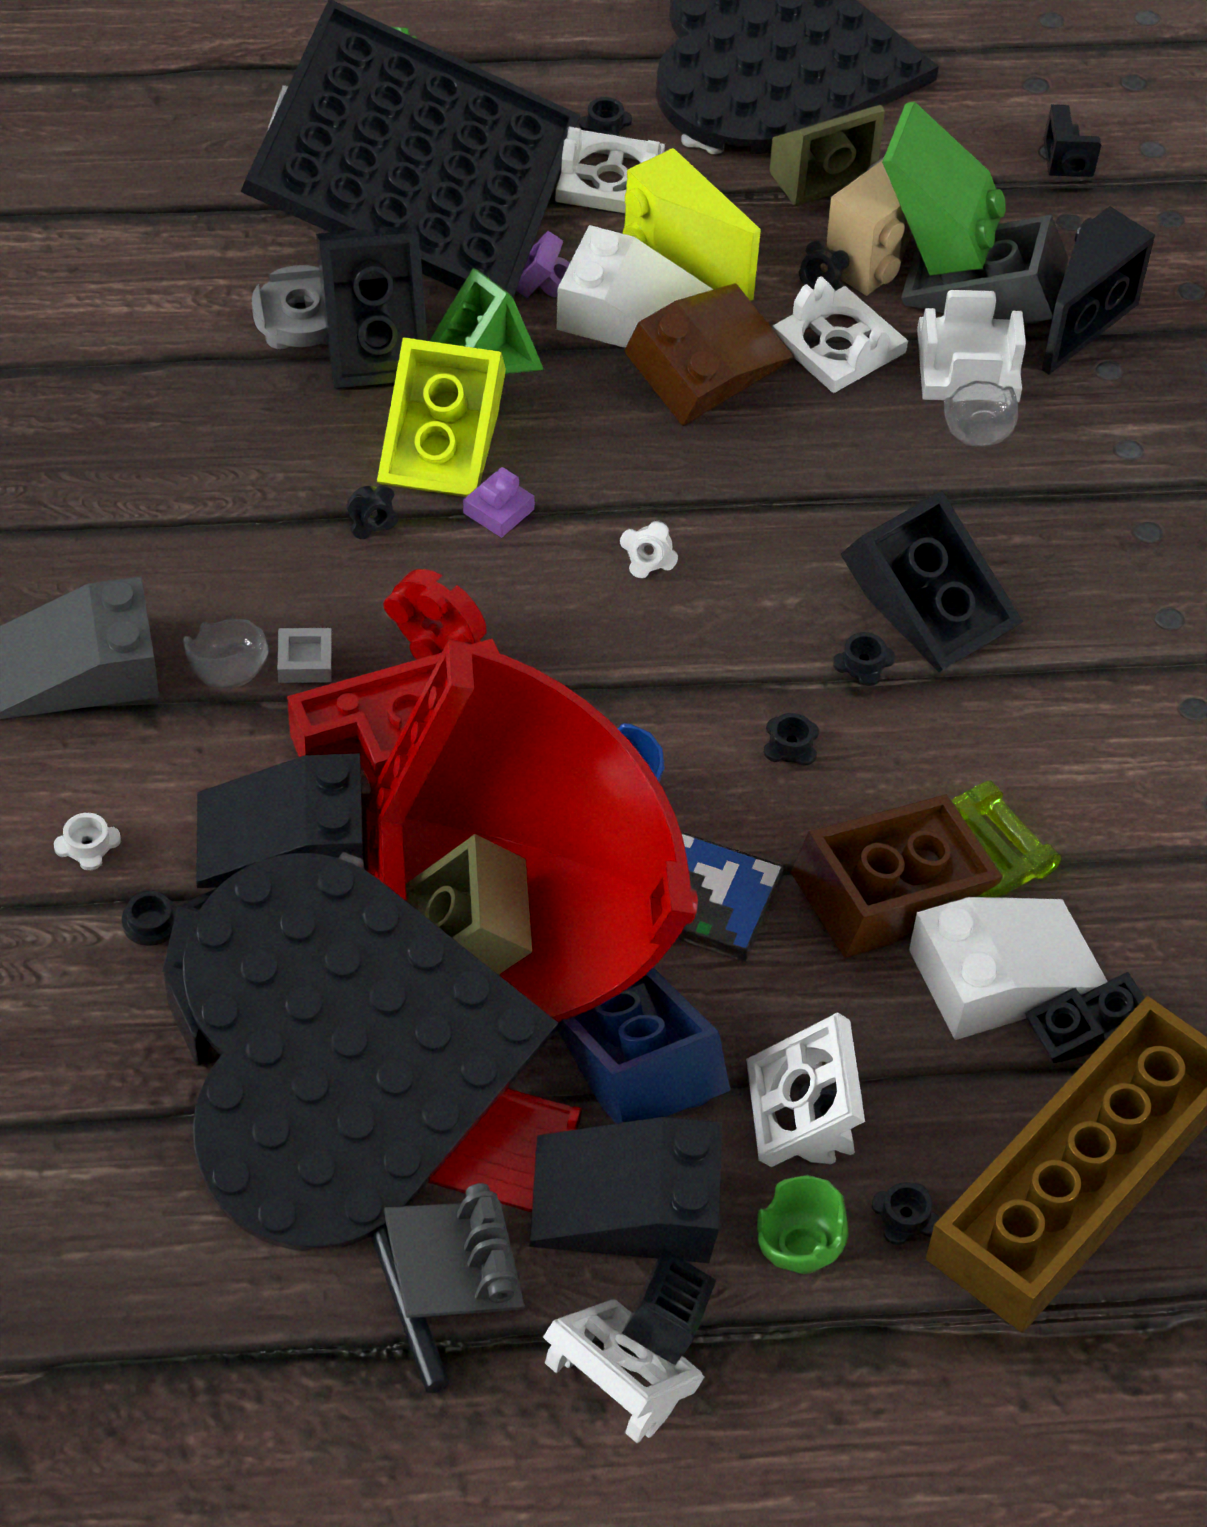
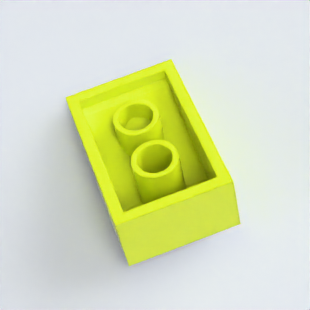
[623,148,761,301]
[377,338,506,497]

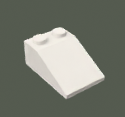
[557,225,714,348]
[909,897,1108,1040]

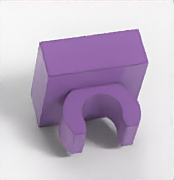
[516,231,570,298]
[463,467,535,538]

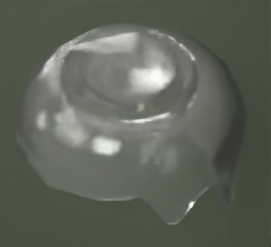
[944,380,1019,447]
[183,618,269,690]

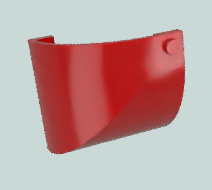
[363,640,698,1022]

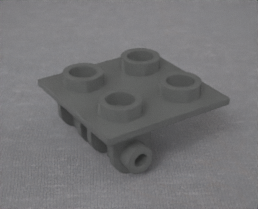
[384,1183,525,1318]

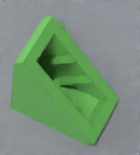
[429,268,544,374]

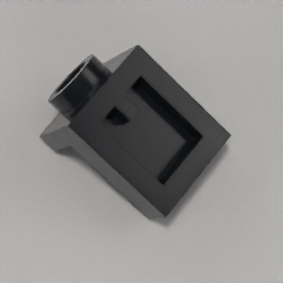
[1043,104,1102,177]

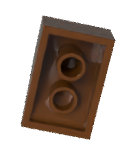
[624,283,794,426]
[791,794,1003,958]

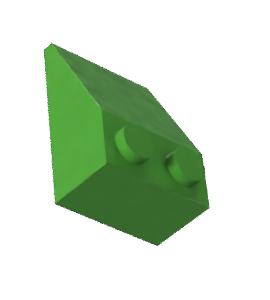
[882,102,1006,276]

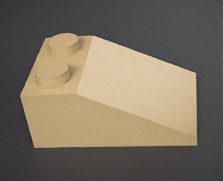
[824,160,912,296]

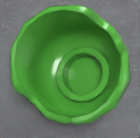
[757,1175,848,1274]

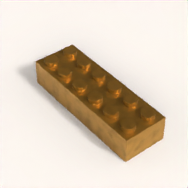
[926,995,1207,1333]

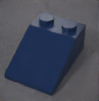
[557,967,730,1124]

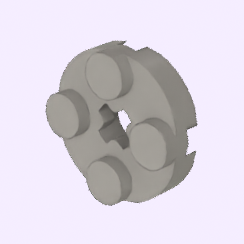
[252,265,328,349]

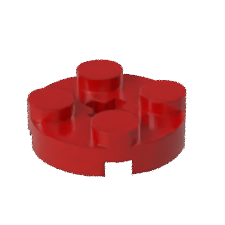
[383,569,487,659]

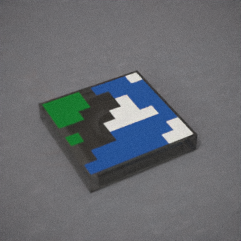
[677,832,784,962]

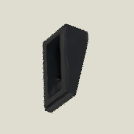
[622,1248,716,1365]

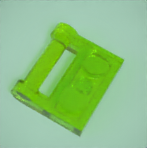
[951,780,1062,898]

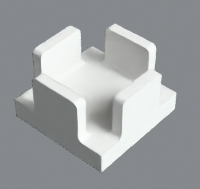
[917,290,1026,402]

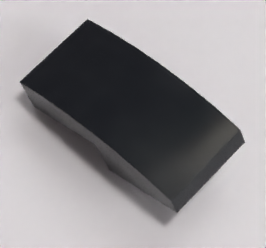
[1025,972,1145,1063]

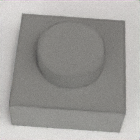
[277,628,332,683]

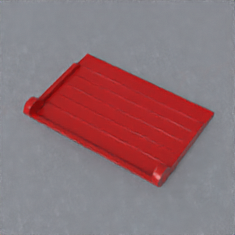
[428,1088,582,1213]

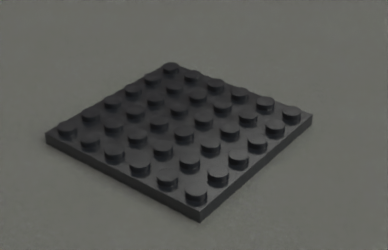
[241,0,581,297]

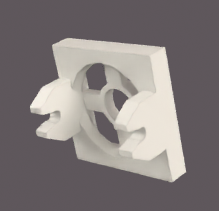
[556,127,665,214]
[772,276,908,393]
[746,1013,865,1167]
[543,1299,704,1443]

